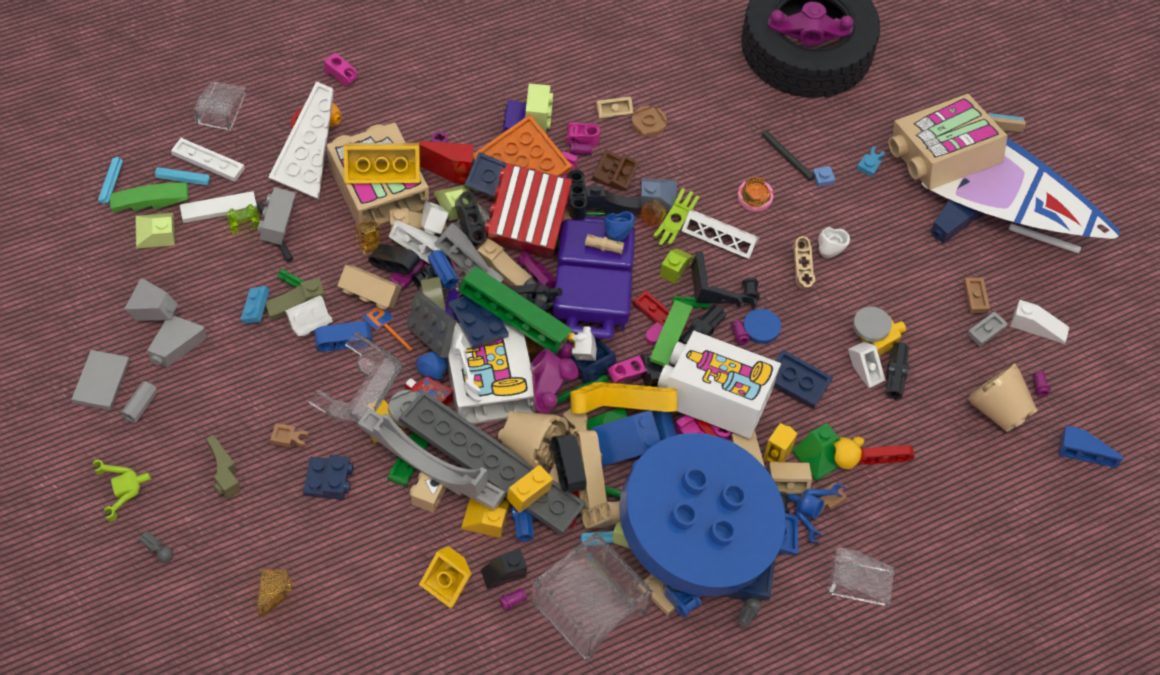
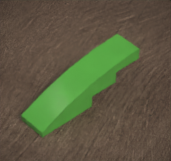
[110,182,188,213]
[649,300,693,366]

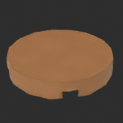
[631,106,667,137]

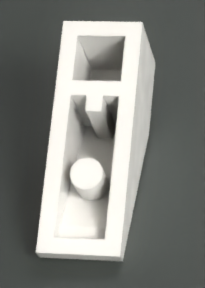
[389,220,447,264]
[1010,300,1069,344]

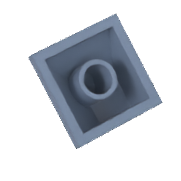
[640,178,677,211]

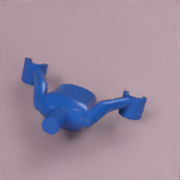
[788,483,846,544]

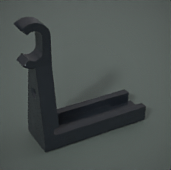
[691,251,757,310]

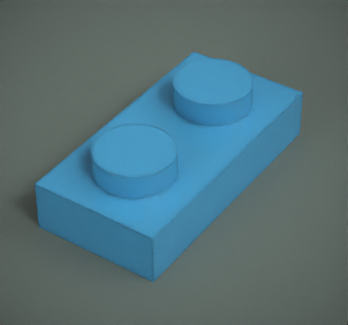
[240,286,270,324]

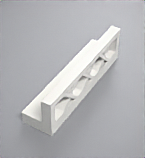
[682,210,760,259]

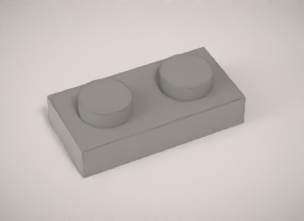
[967,311,1008,347]

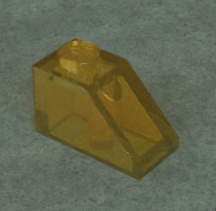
[354,221,380,254]
[257,569,292,617]

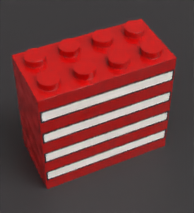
[485,163,572,259]

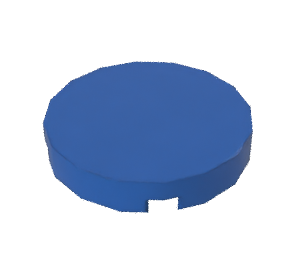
[743,309,781,344]

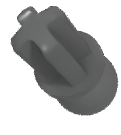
[139,531,173,563]
[738,597,761,628]

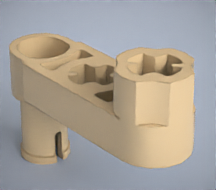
[792,236,816,290]

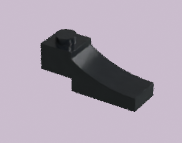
[586,185,641,214]

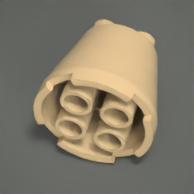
[967,363,1038,432]
[498,411,569,471]

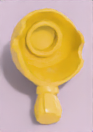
[834,436,864,469]

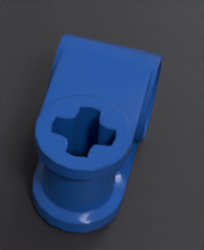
[664,585,702,618]

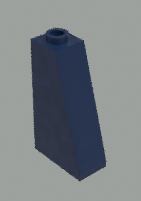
[931,178,984,244]

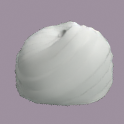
[818,227,850,258]

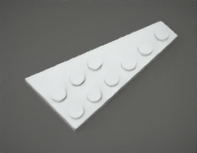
[269,82,334,200]

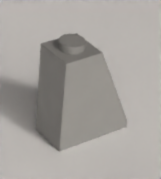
[125,279,178,321]
[147,315,207,367]

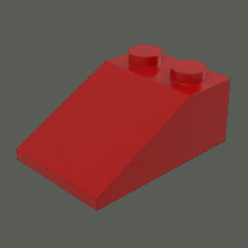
[418,141,474,184]

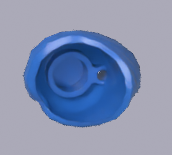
[604,211,635,242]
[415,352,448,380]

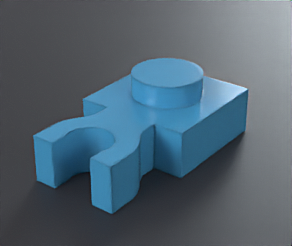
[857,146,885,177]

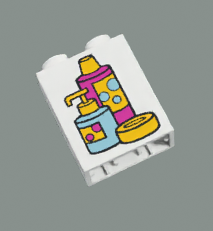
[447,320,536,424]
[657,331,781,439]

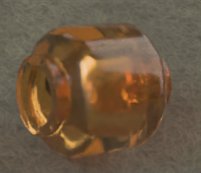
[641,200,666,225]

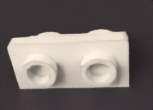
[285,296,333,336]

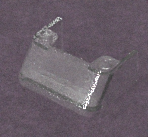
[309,331,402,423]

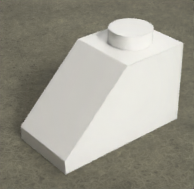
[421,201,449,235]
[848,342,885,388]

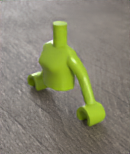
[93,460,151,522]

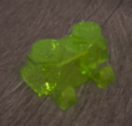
[226,204,260,234]

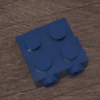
[567,337,617,383]
[303,455,353,500]
[727,561,775,601]

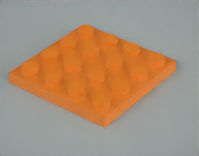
[474,115,573,177]

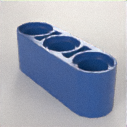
[314,321,372,352]

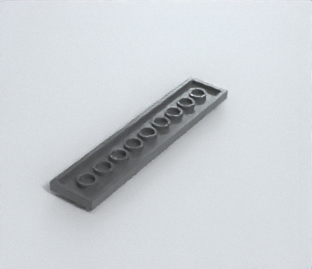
[399,390,586,535]

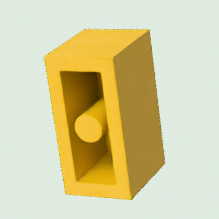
[763,423,797,462]
[506,465,553,513]

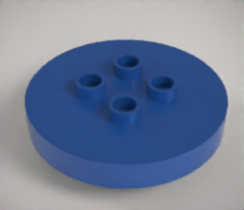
[620,433,786,597]

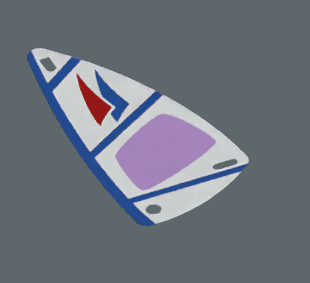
[922,138,1120,239]

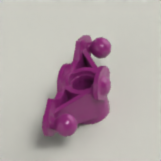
[768,2,854,45]
[530,343,578,414]

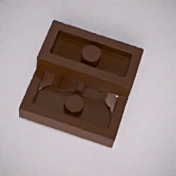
[591,149,640,191]

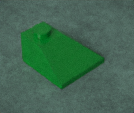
[792,423,840,482]

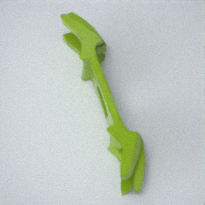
[653,188,699,246]

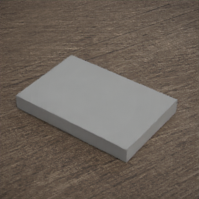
[71,350,130,410]

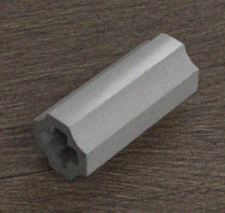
[121,381,157,423]

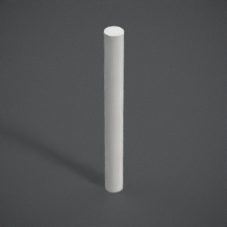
[1009,223,1081,254]

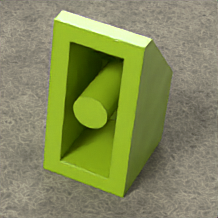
[660,248,694,284]

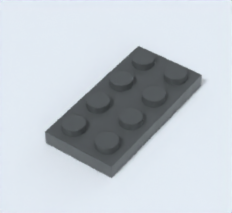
[407,292,456,358]

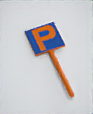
[362,306,412,351]

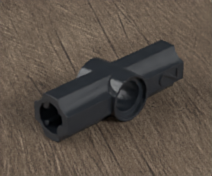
[679,305,726,344]
[885,342,910,400]

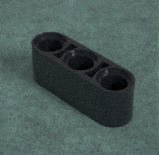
[568,170,587,220]
[455,191,487,247]
[368,244,420,275]
[551,434,587,493]

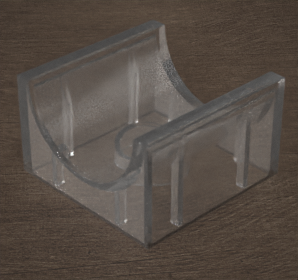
[531,532,653,662]

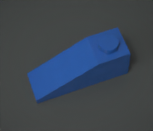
[1058,426,1123,468]

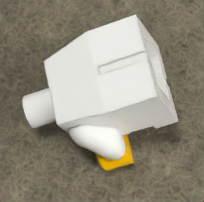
[568,326,597,361]

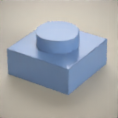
[812,166,836,187]

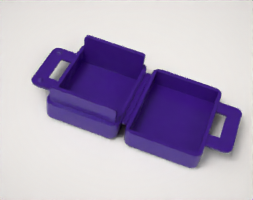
[553,216,635,339]

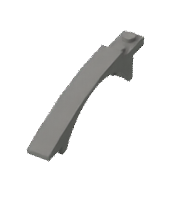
[357,409,505,511]

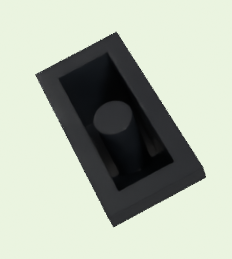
[481,549,527,589]

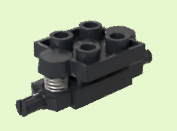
[508,283,563,311]

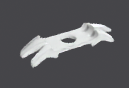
[453,333,481,402]

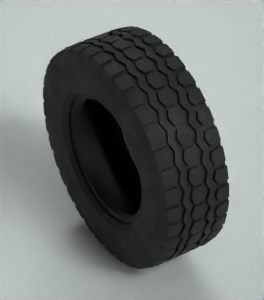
[741,0,880,98]

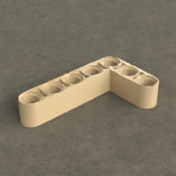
[573,430,621,529]

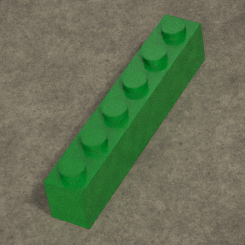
[459,266,572,355]

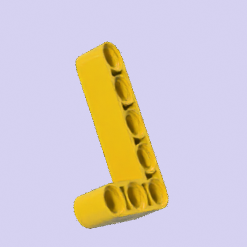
[570,382,678,414]

